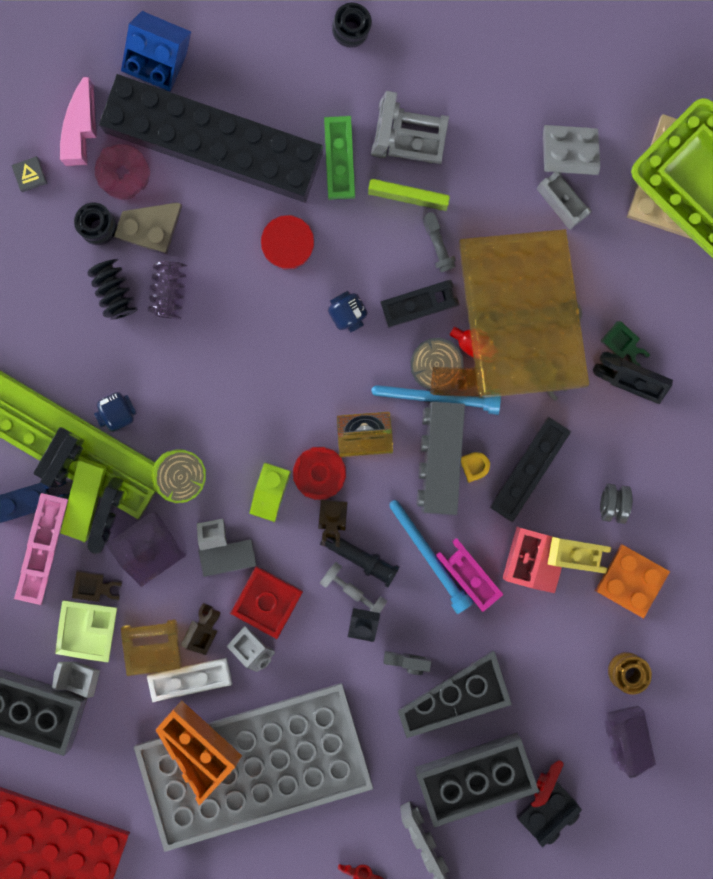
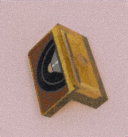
[337,412,393,457]

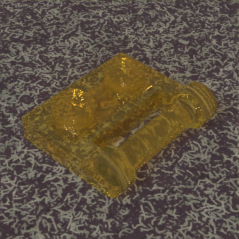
[121,619,182,676]

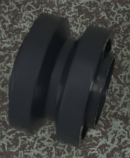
[332,2,372,47]
[74,202,117,245]

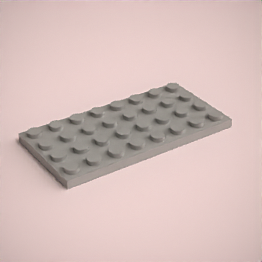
[134,683,373,852]

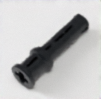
[319,537,400,588]

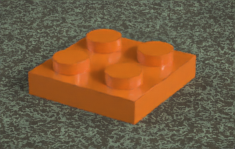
[595,544,670,619]

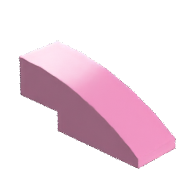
[60,77,97,166]

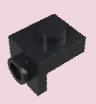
[348,608,380,642]

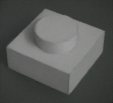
[197,519,227,550]

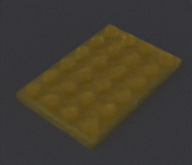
[459,229,589,398]

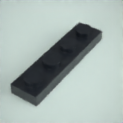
[489,417,571,522]

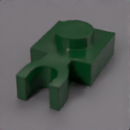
[600,321,650,366]

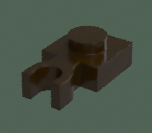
[318,500,348,547]
[72,570,122,602]

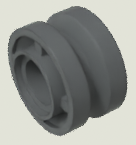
[600,483,633,524]

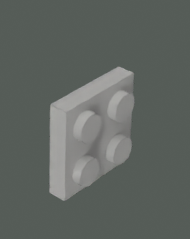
[543,125,600,175]

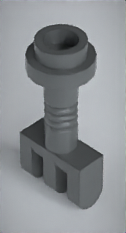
[423,212,456,273]

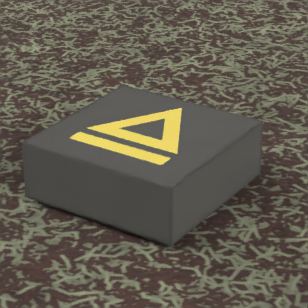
[11,156,48,192]

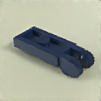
[0,480,70,523]

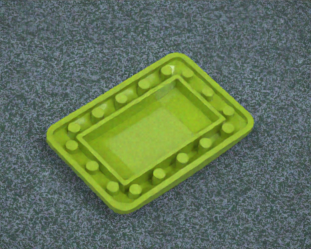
[631,98,713,258]

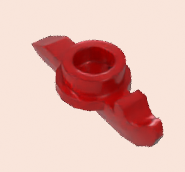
[531,760,564,807]
[337,864,384,879]

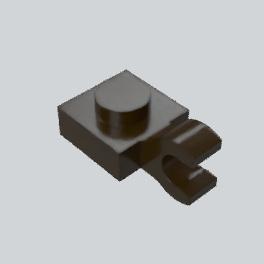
[180,603,221,655]

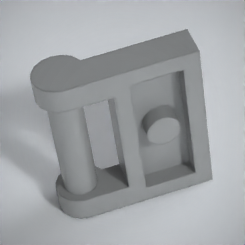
[371,91,400,158]
[388,108,449,164]

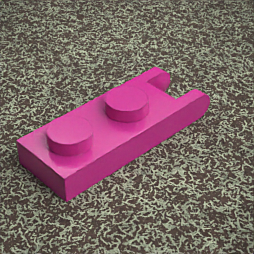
[436,538,503,612]

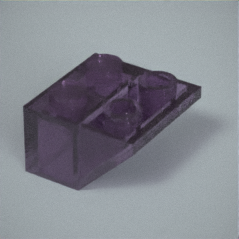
[605,706,656,778]

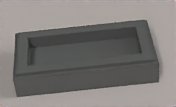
[198,539,257,577]

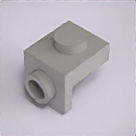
[52,661,100,698]

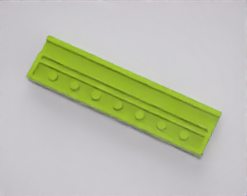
[0,370,156,519]

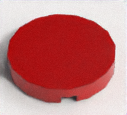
[261,215,314,270]
[293,447,346,500]

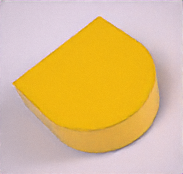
[461,452,490,483]

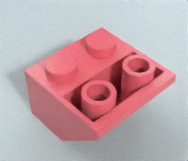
[502,527,562,593]

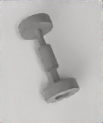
[320,562,387,613]

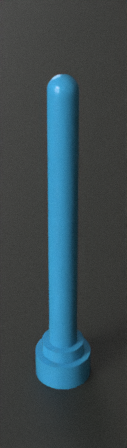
[371,385,501,415]
[390,500,474,614]

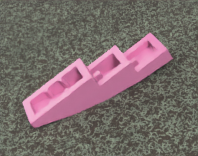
[14,493,68,605]

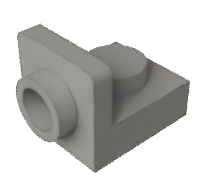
[227,626,275,672]

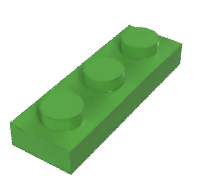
[324,116,355,200]

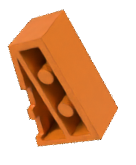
[155,700,242,806]

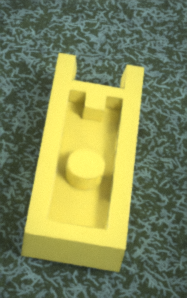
[548,537,611,574]

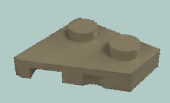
[114,203,182,254]

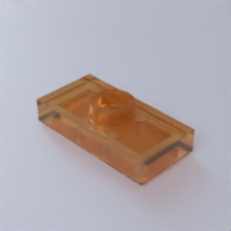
[430,367,486,397]

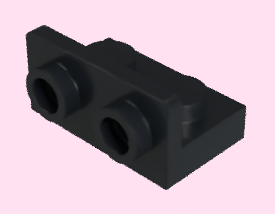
[516,781,582,847]

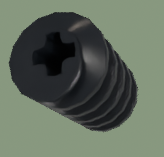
[87,259,138,320]

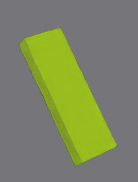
[368,179,450,211]
[60,458,107,542]

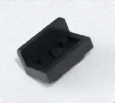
[34,427,84,488]

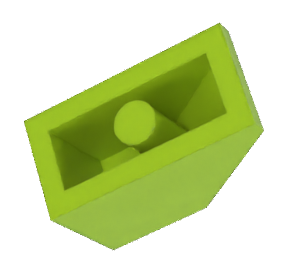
[249,463,292,522]

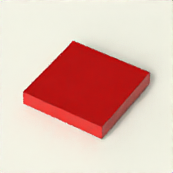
[230,566,303,639]

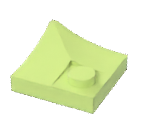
[55,600,118,662]

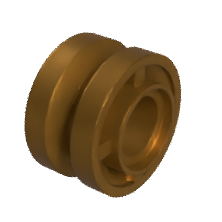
[608,652,652,695]

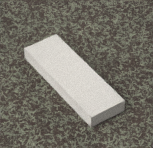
[147,657,233,702]

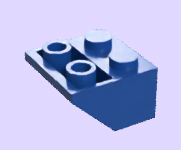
[121,11,191,92]

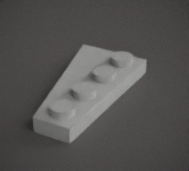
[400,801,449,879]

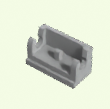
[537,172,592,230]

